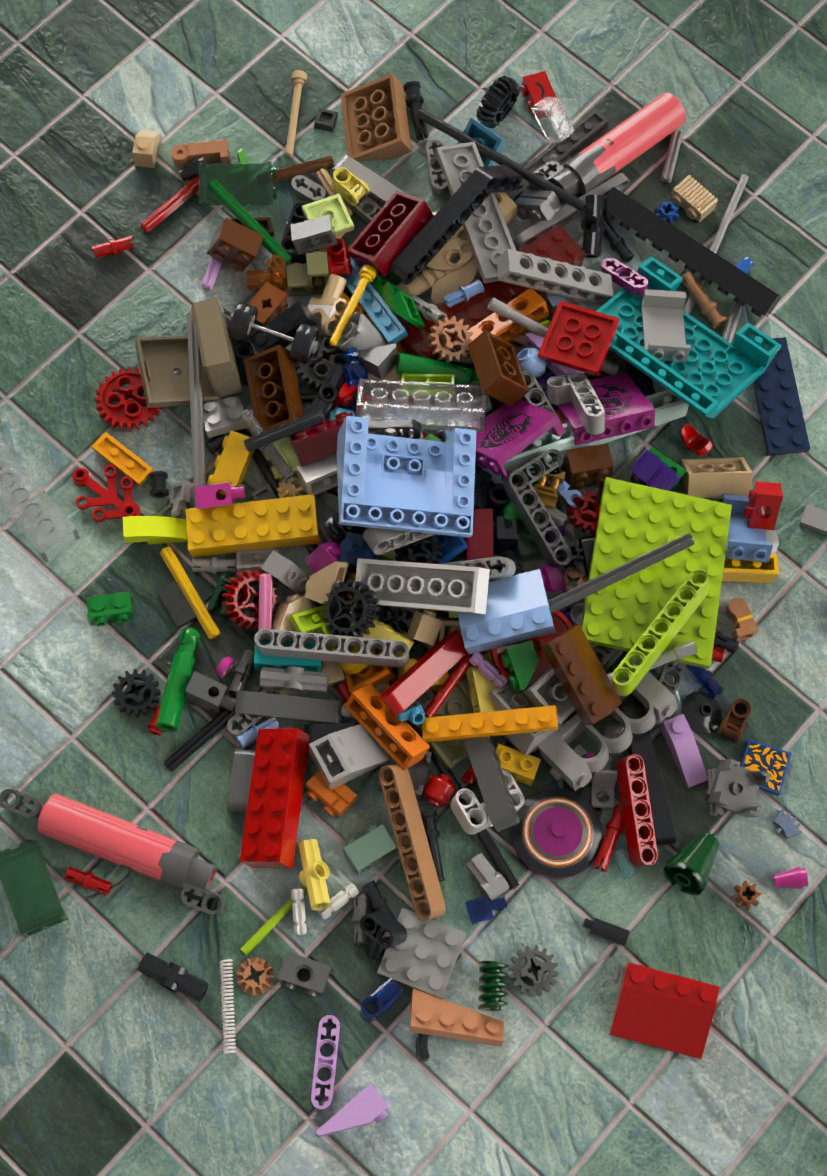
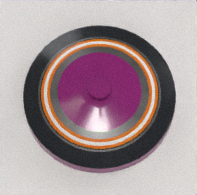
[511,788,602,879]

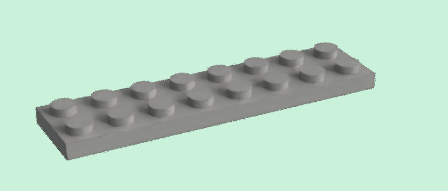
[436,142,516,283]

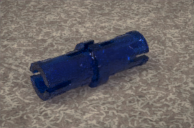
[686,664,724,699]

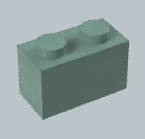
[344,824,397,875]

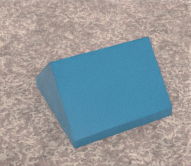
[457,118,504,166]

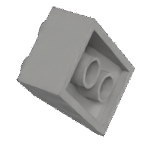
[489,684,564,756]

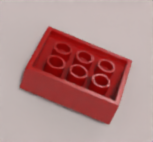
[609,962,720,1059]

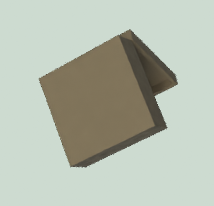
[135,297,243,408]

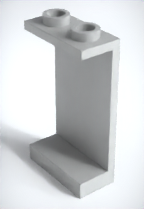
[641,289,691,362]

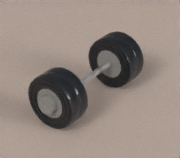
[229,302,319,364]

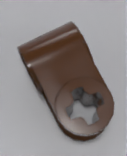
[716,698,751,744]

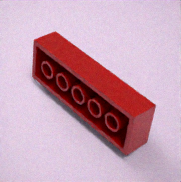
[239,728,310,869]

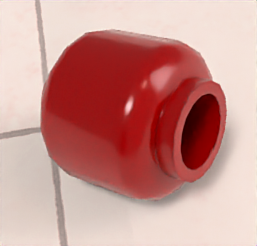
[423,773,456,808]

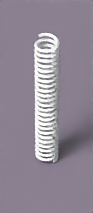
[219,959,236,1055]

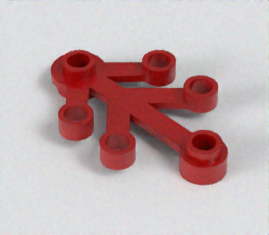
[72,465,141,522]

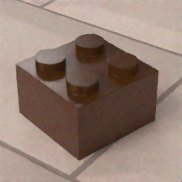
[206,218,264,271]
[562,443,614,491]

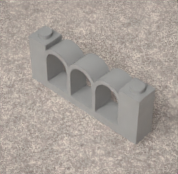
[537,671,678,791]

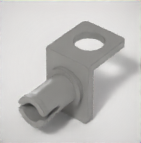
[591,757,618,809]

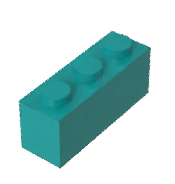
[254,639,322,673]

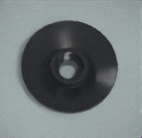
[681,691,722,734]

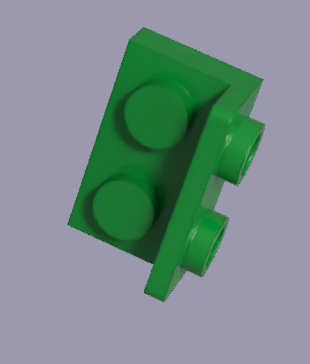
[86,591,134,626]

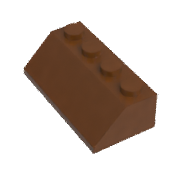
[244,345,304,432]
[541,624,622,725]

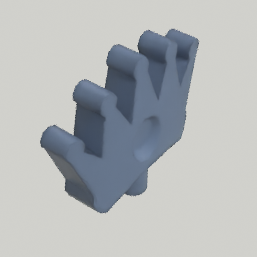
[773,809,802,839]

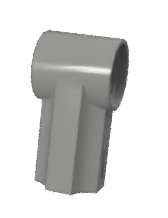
[466,853,510,902]

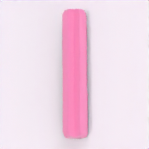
[259,574,273,630]

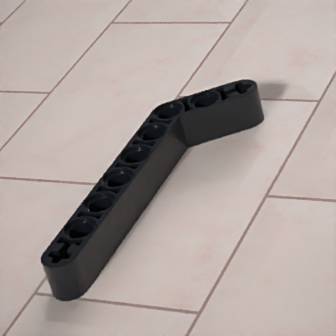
[389,165,522,285]

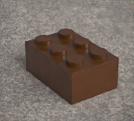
[468,330,530,406]

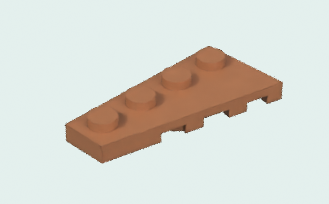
[409,988,504,1047]

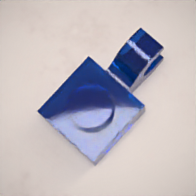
[342,347,370,387]
[465,895,507,925]

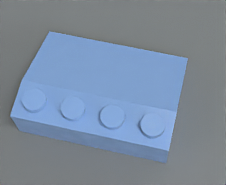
[458,569,556,654]

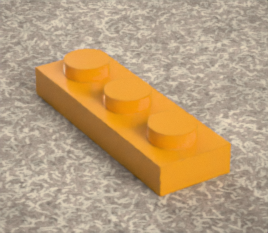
[91,432,154,487]

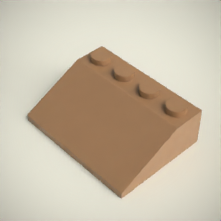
[341,73,412,162]

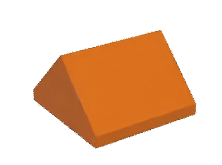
[344,649,397,694]

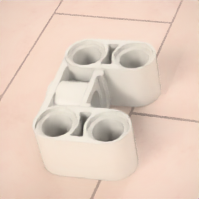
[450,770,524,835]

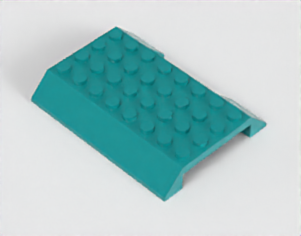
[597,256,781,418]

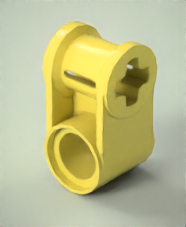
[331,167,370,206]

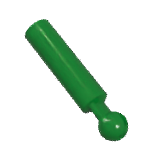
[396,353,481,389]
[156,628,200,733]

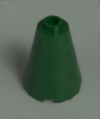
[663,832,720,895]

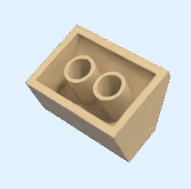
[681,457,753,500]

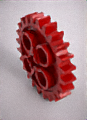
[95,366,163,432]

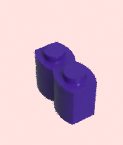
[630,450,681,491]

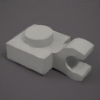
[169,480,191,519]

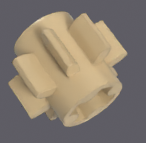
[277,477,304,498]

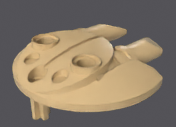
[396,212,479,307]

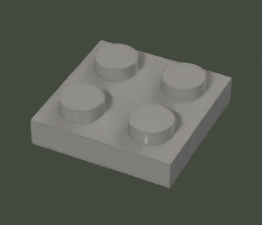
[203,395,248,438]

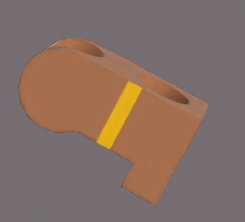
[725,598,759,642]

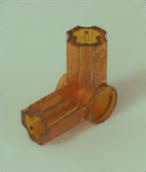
[247,255,288,291]

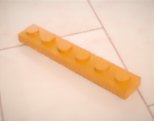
[422,705,558,742]

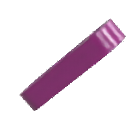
[601,258,648,296]

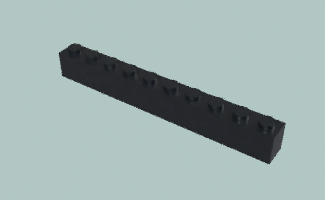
[603,187,782,318]

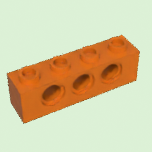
[468,288,549,342]
[344,684,430,770]

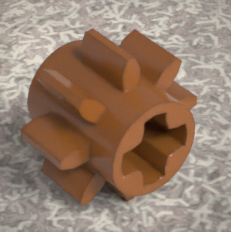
[731,881,762,911]

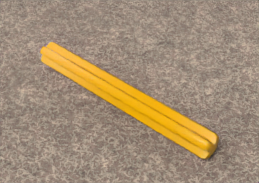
[160,546,220,639]

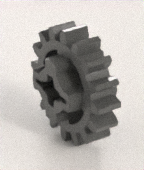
[508,945,559,997]

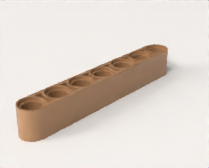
[379,764,446,920]

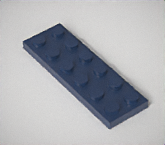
[752,337,810,456]

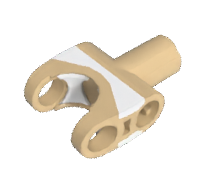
[308,274,348,336]

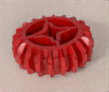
[222,570,281,629]

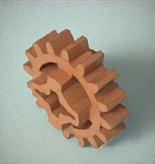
[428,316,473,363]

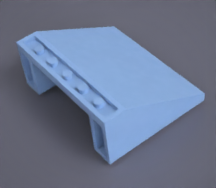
[337,416,476,538]

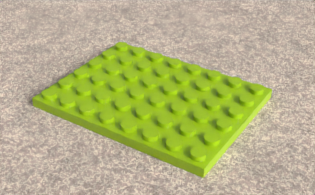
[581,477,732,669]

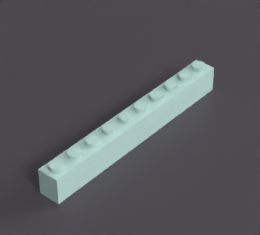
[499,390,689,478]

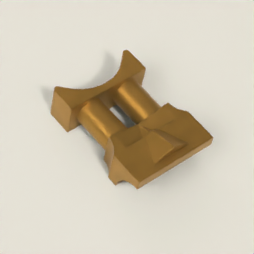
[528,472,565,509]

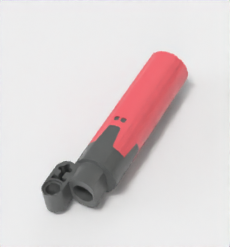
[528,92,686,204]

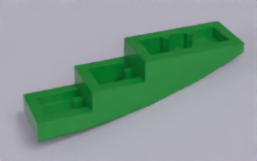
[372,274,425,329]

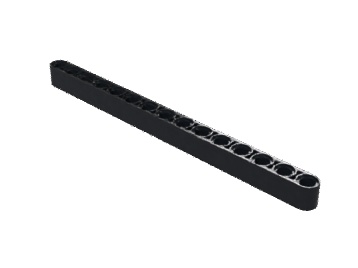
[578,535,676,846]

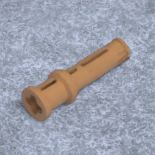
[682,271,727,330]

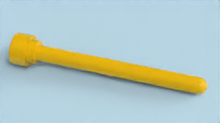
[329,265,377,346]

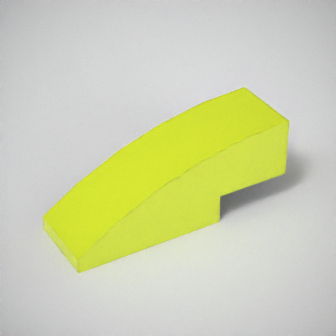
[123,516,188,545]

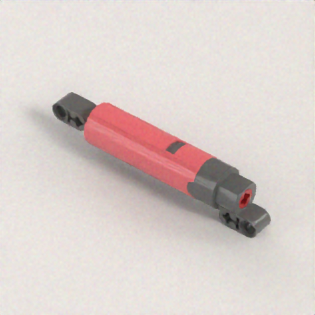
[0,789,226,915]

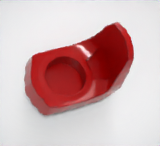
[680,423,713,456]

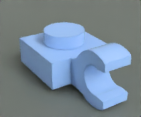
[547,480,584,508]

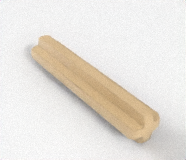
[316,169,352,217]

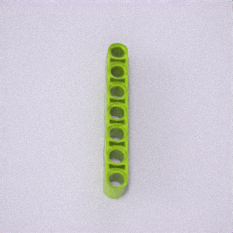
[612,569,709,696]

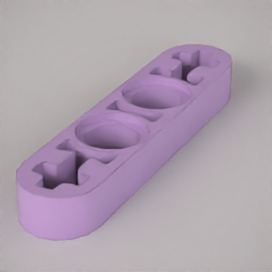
[311,1015,340,1110]

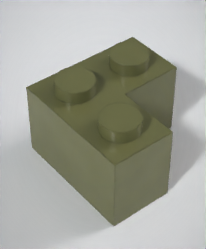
[286,251,329,297]

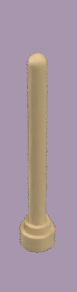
[285,70,307,157]

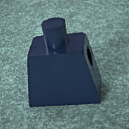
[339,532,378,573]

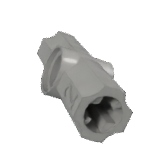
[260,666,329,694]

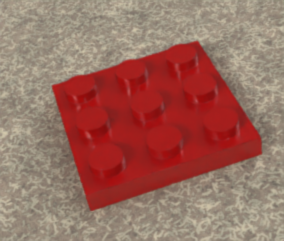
[538,301,620,376]

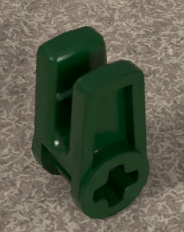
[207,573,241,618]

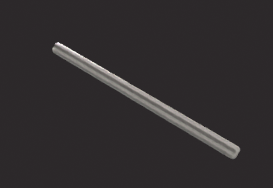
[187,311,206,508]

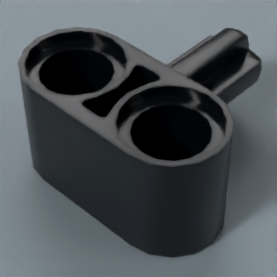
[360,910,407,960]

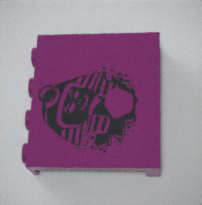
[550,372,655,446]
[470,400,566,477]

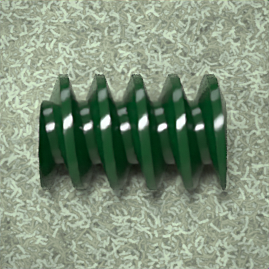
[478,961,508,1011]

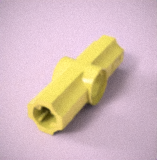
[298,839,331,911]

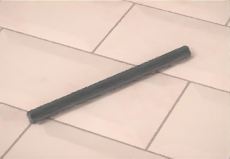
[548,533,695,614]

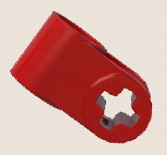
[327,238,353,276]

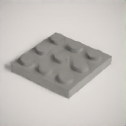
[377,908,467,999]

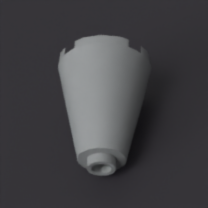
[336,312,389,355]

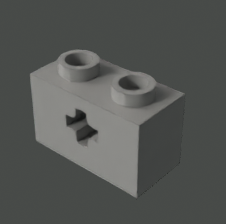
[261,550,310,596]

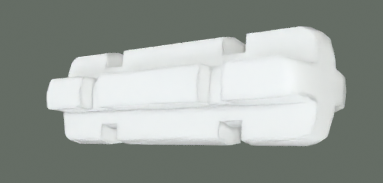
[318,883,359,920]
[291,889,307,935]

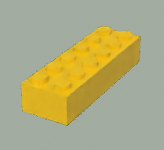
[186,494,320,558]

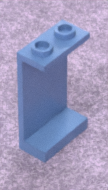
[721,494,773,562]

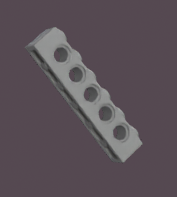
[497,249,613,305]

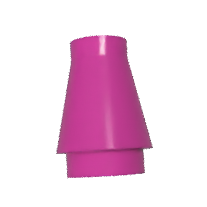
[773,866,808,889]

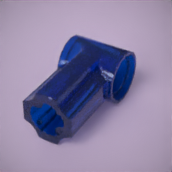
[360,977,404,1022]

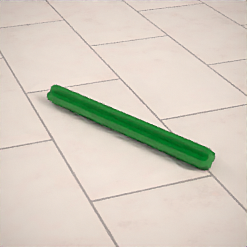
[208,179,291,266]

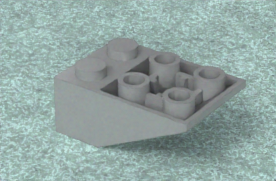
[309,724,390,791]

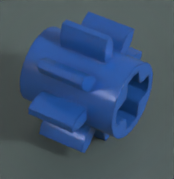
[654,201,679,225]

